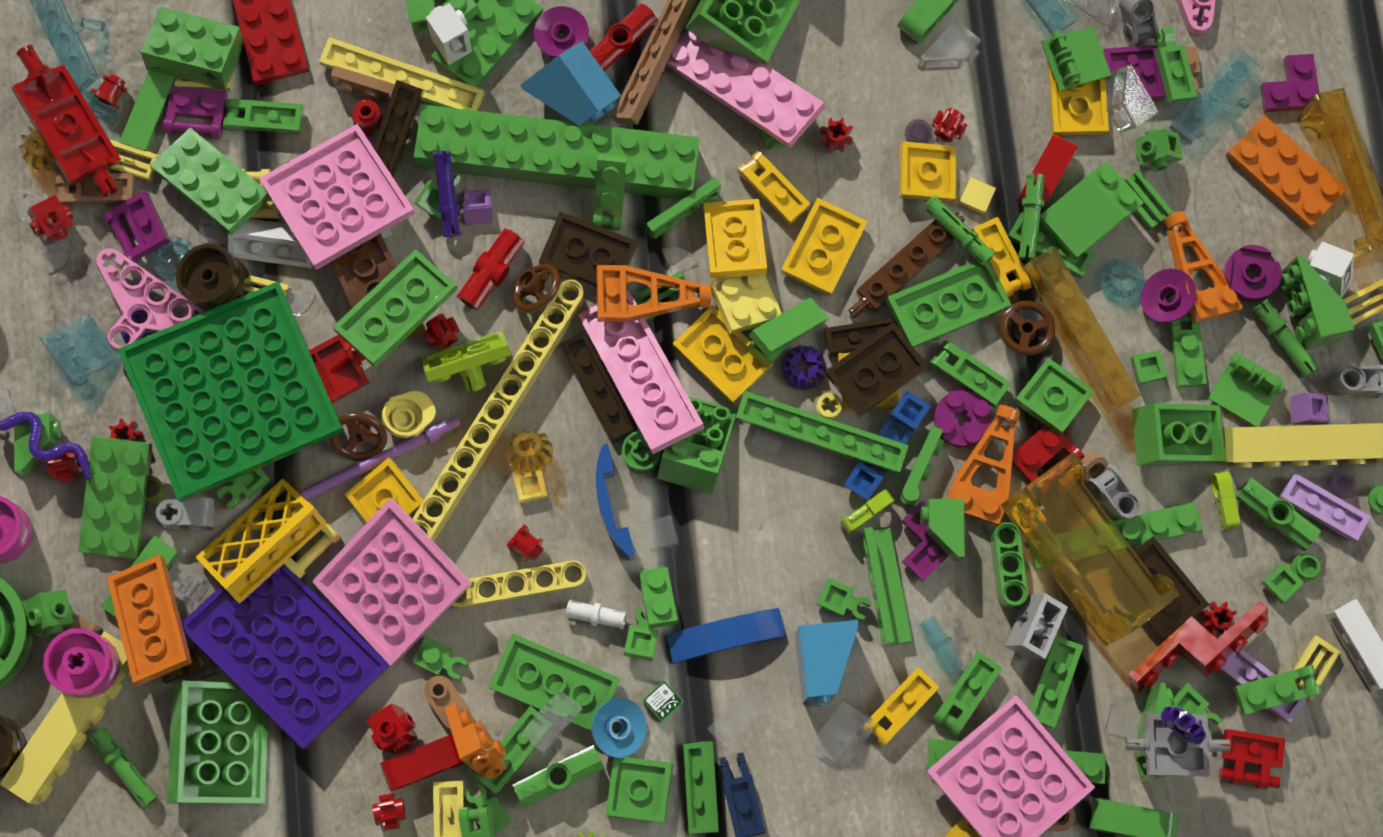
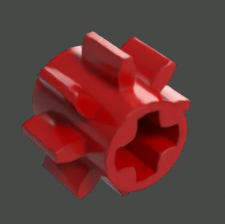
[931,108,967,143]
[819,118,853,153]
[424,314,460,350]
[108,418,145,441]
[46,452,81,484]
[1200,601,1237,636]
[372,793,407,831]

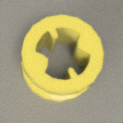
[816,393,842,420]

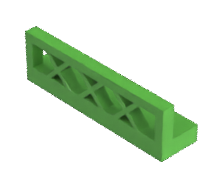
[861,527,912,647]

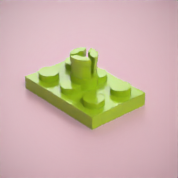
[421,331,511,392]

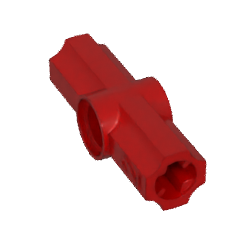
[590,3,658,72]
[457,228,525,311]

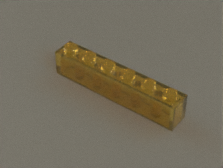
[1024,247,1140,414]

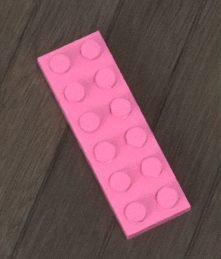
[666,30,825,148]
[578,290,704,454]

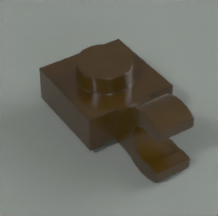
[161,648,217,684]

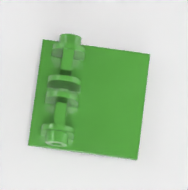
[1041,26,1111,92]
[1208,352,1285,427]

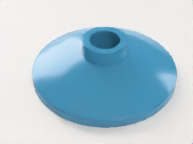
[591,698,647,758]

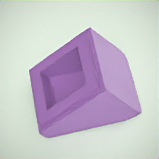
[463,189,493,225]
[1290,392,1328,424]

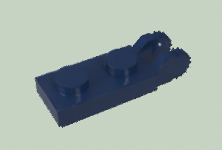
[719,752,765,837]

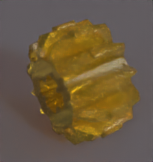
[19,126,58,172]
[504,428,554,477]

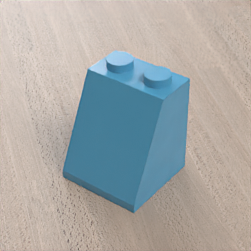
[520,41,621,126]
[795,620,859,707]

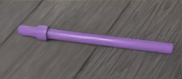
[300,416,461,501]

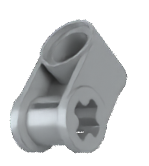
[1119,0,1159,47]
[1330,365,1383,398]
[1086,464,1140,520]
[156,497,214,531]

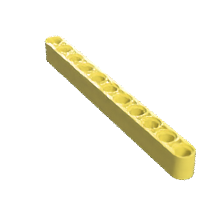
[412,280,584,541]

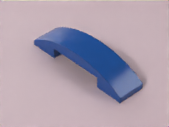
[844,391,931,501]
[596,444,635,561]
[666,608,786,664]

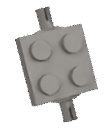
[1125,714,1231,777]

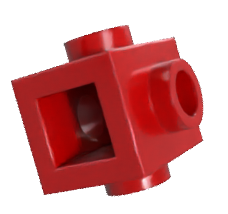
[27,195,74,242]
[367,704,418,754]

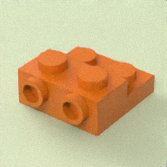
[445,703,507,779]

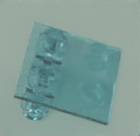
[40,314,121,386]

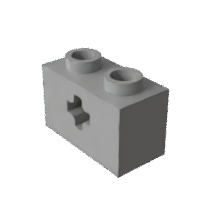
[1005,593,1068,660]

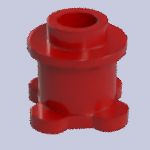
[90,74,128,111]
[352,100,384,136]
[506,524,544,562]

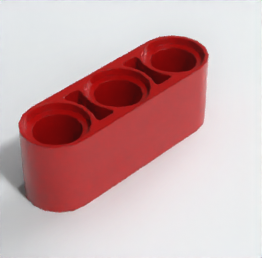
[1016,134,1078,214]
[380,734,465,792]

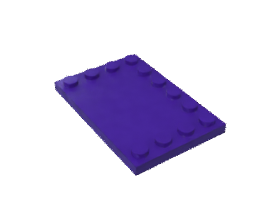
[182,564,389,751]

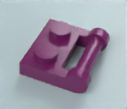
[163,86,228,139]
[104,191,171,263]

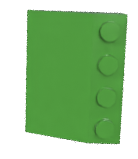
[686,0,800,65]
[167,681,268,804]

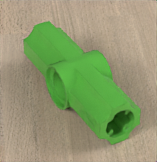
[1235,477,1321,551]
[513,745,604,808]

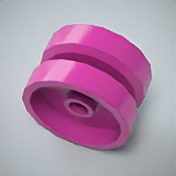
[0,496,33,564]
[43,629,120,698]

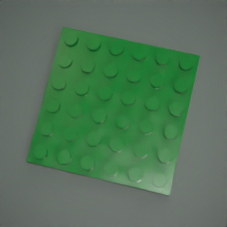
[117,281,344,502]

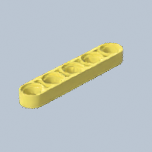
[451,561,586,609]

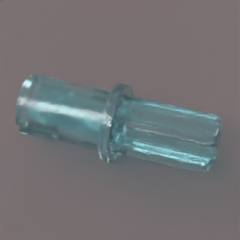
[83,95,119,124]
[919,615,963,673]

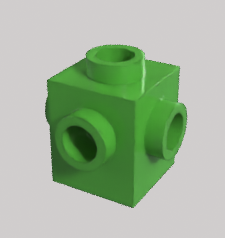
[1135,129,1183,171]
[25,590,74,637]

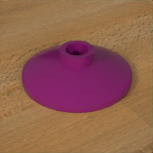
[534,6,589,58]
[1140,268,1197,323]

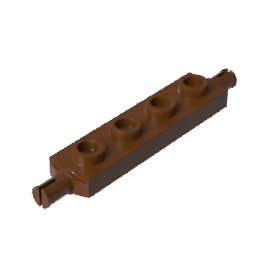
[848,212,965,319]

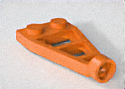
[1164,211,1243,323]
[596,265,711,322]
[947,405,1020,526]

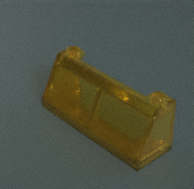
[1297,87,1383,269]
[1001,452,1180,647]

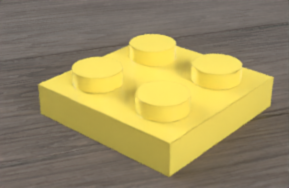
[709,275,782,335]

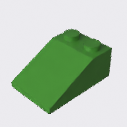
[1040,161,1144,260]
[1132,403,1226,466]

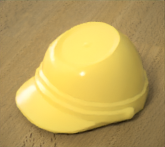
[382,391,436,438]

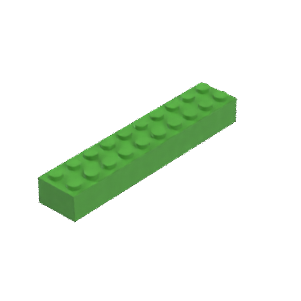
[414,104,700,200]

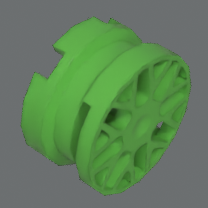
[622,431,662,473]

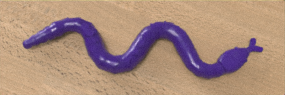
[0,412,91,479]

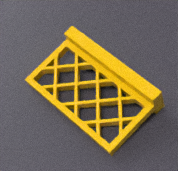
[196,479,328,604]

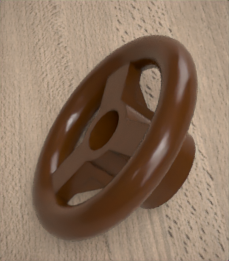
[513,264,561,313]
[999,301,1055,356]
[330,412,387,461]

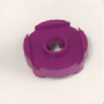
[1223,245,1282,302]
[933,390,991,448]

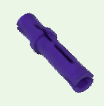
[433,150,461,237]

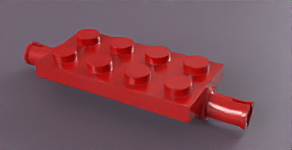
[12,45,121,197]
[309,335,370,404]

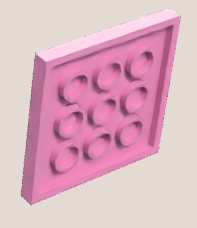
[259,124,415,270]
[312,499,472,666]
[926,695,1095,837]

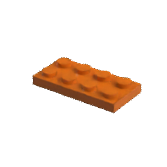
[1226,115,1348,229]
[107,555,192,686]

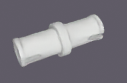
[566,600,627,630]

